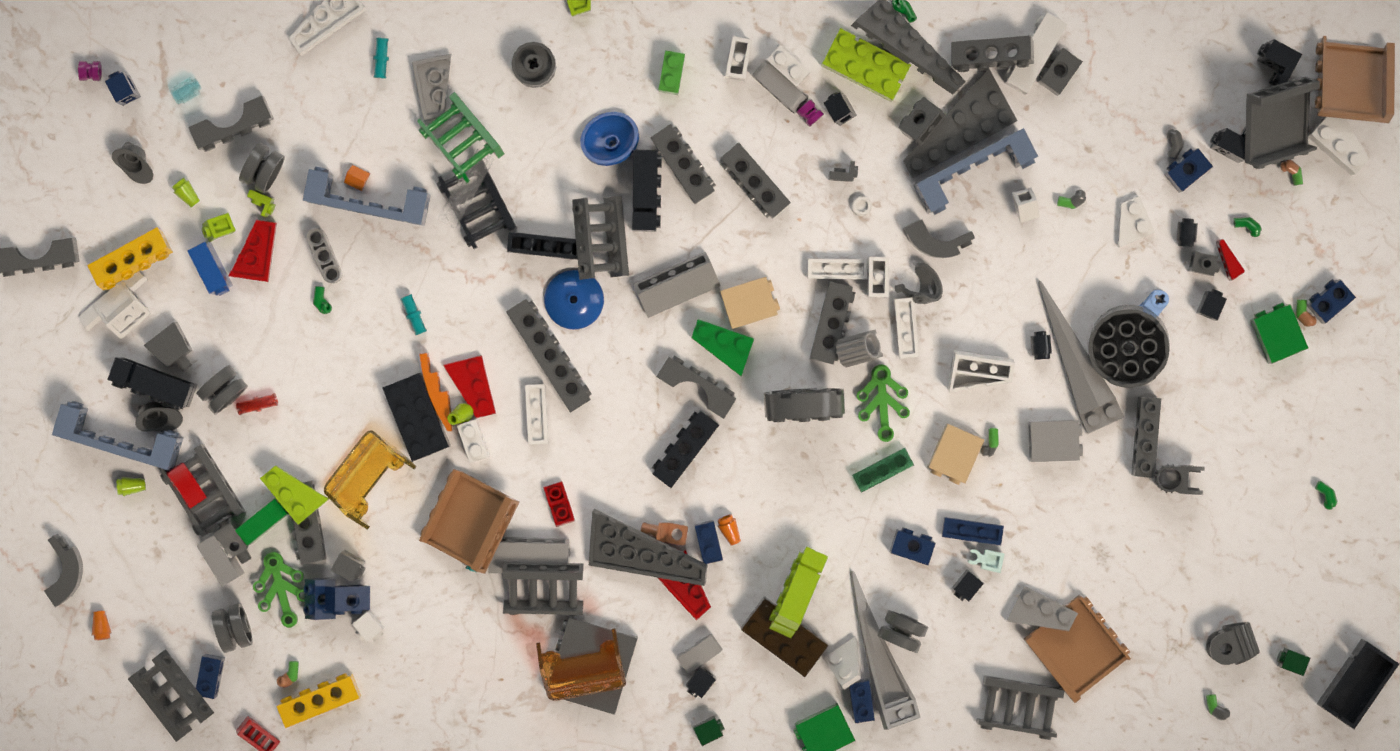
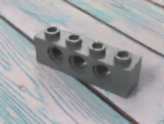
[951,35,1034,72]
[650,124,716,204]
[720,142,791,219]
[809,281,856,364]
[1131,396,1161,478]
[289,480,327,564]

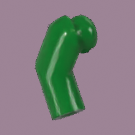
[892,0,917,23]
[1233,217,1262,237]
[313,286,332,314]
[1315,481,1338,510]

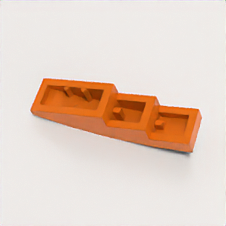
[419,353,453,431]

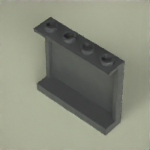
[1245,77,1320,169]
[544,616,638,715]

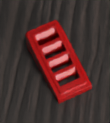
[1216,239,1245,281]
[236,716,281,751]

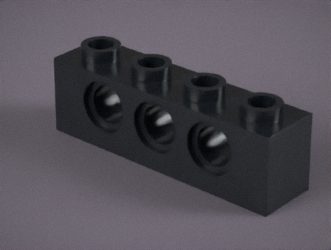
[507,232,578,260]
[652,410,719,488]

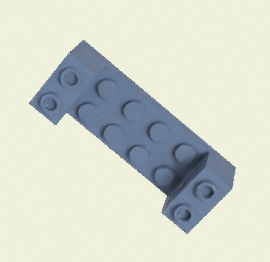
[914,128,1039,215]
[303,166,431,226]
[52,401,183,470]

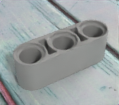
[752,60,808,114]
[306,228,342,284]

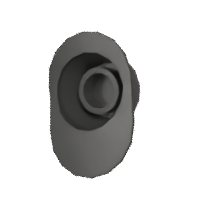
[112,142,154,184]
[135,401,183,432]

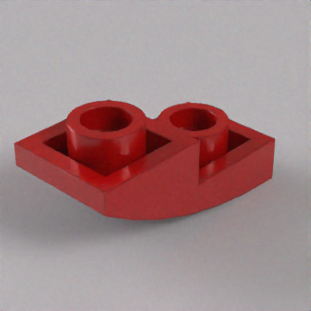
[166,463,207,509]
[543,481,575,527]

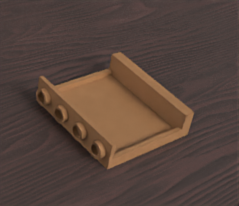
[1315,36,1395,123]
[419,469,520,574]
[1024,595,1131,703]

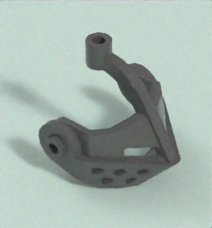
[895,263,943,304]

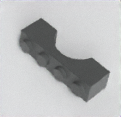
[188,96,274,152]
[0,238,80,277]
[656,355,736,419]

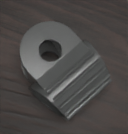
[1155,463,1205,495]
[1206,622,1260,665]

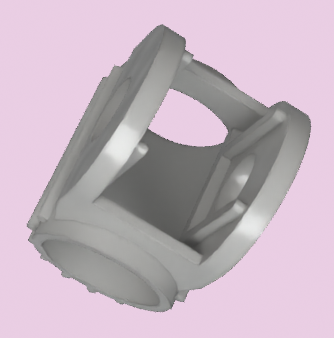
[836,329,883,368]

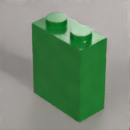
[1250,302,1309,364]
[793,703,855,751]

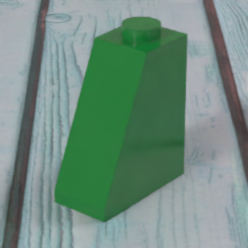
[235,498,289,546]

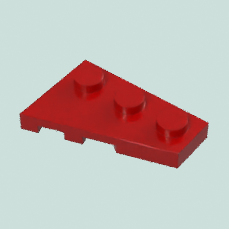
[228,220,277,282]
[443,355,496,418]
[658,549,711,621]

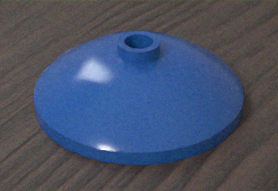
[580,112,639,166]
[544,270,604,330]

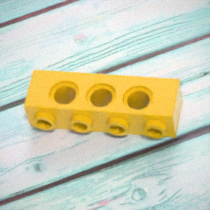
[87,227,173,291]
[276,673,361,728]

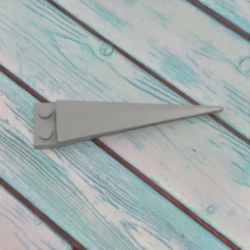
[1038,280,1124,434]
[850,571,921,730]

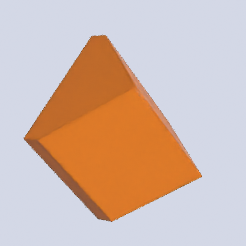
[344,165,371,191]

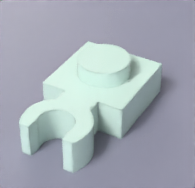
[968,549,1005,573]

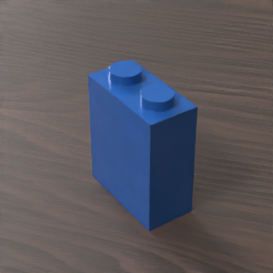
[187,242,233,296]

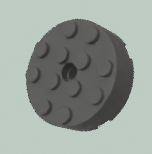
[1088,305,1170,388]
[764,388,845,422]

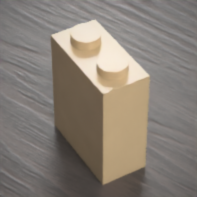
[720,277,780,329]
[927,423,984,485]

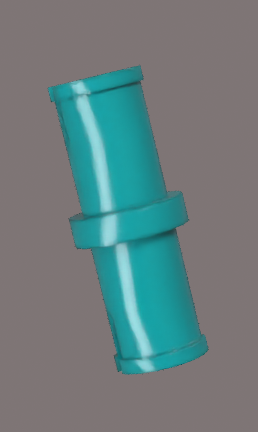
[373,38,389,79]
[400,294,427,336]

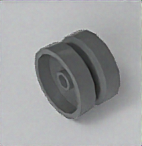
[511,42,557,88]
[239,142,285,194]
[196,365,248,415]
[212,603,253,653]
[877,610,929,653]

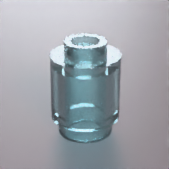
[170,77,202,105]

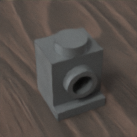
[1188,251,1221,276]

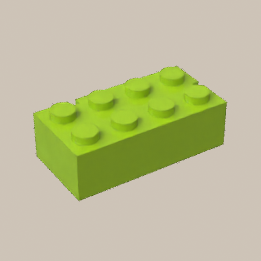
[821,28,911,102]
[769,547,828,638]

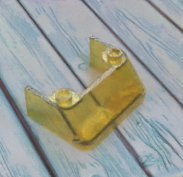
[324,430,417,530]

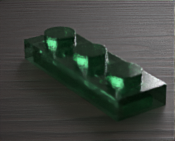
[852,447,914,493]

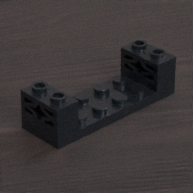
[1210,39,1302,163]

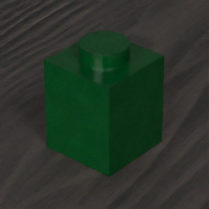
[1277,647,1311,676]
[693,716,725,746]

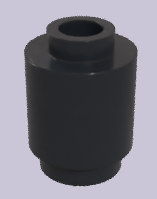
[1176,218,1198,247]
[1030,331,1052,360]

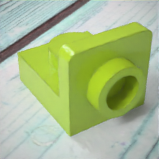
[247,189,276,217]
[202,213,236,242]

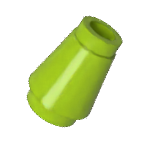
[172,178,200,207]
[447,403,473,425]
[116,477,146,496]

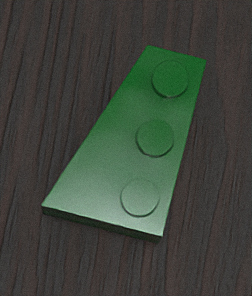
[691,319,754,376]

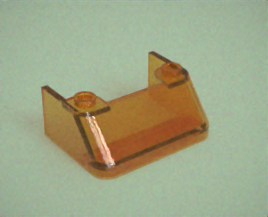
[536,628,626,701]

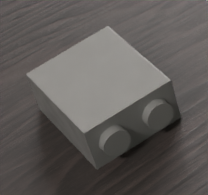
[1028,420,1083,462]
[197,532,245,587]

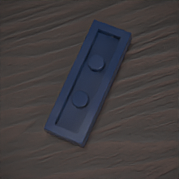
[941,517,1004,546]

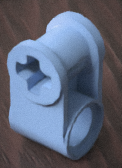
[1139,290,1169,316]

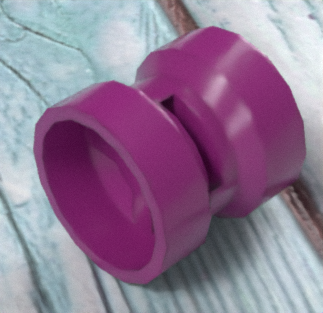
[78,61,102,81]
[797,99,824,127]

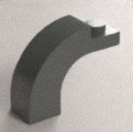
[903,219,975,258]
[44,534,83,607]

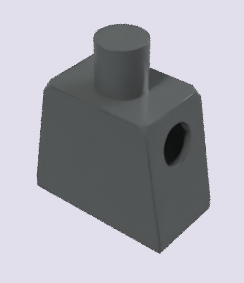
[144,322,192,372]
[213,515,252,564]

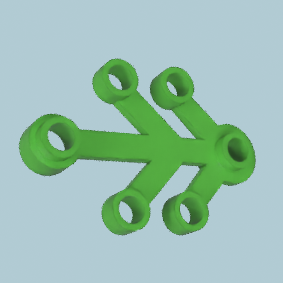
[856,364,910,442]
[253,552,305,628]

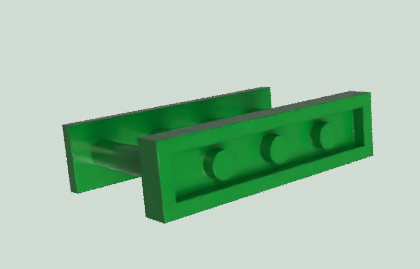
[417,92,505,183]

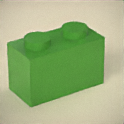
[659,50,685,95]

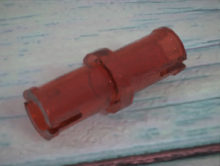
[236,393,278,415]

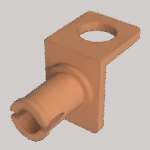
[641,522,688,546]

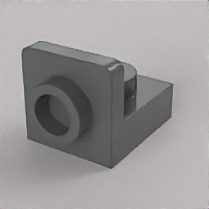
[829,161,858,182]

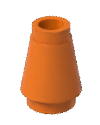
[717,514,741,545]
[92,611,112,641]

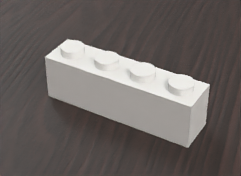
[1004,12,1068,95]

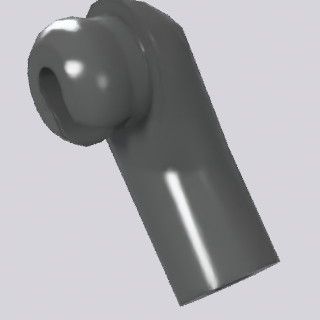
[1167,129,1184,160]

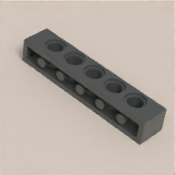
[506,299,592,413]

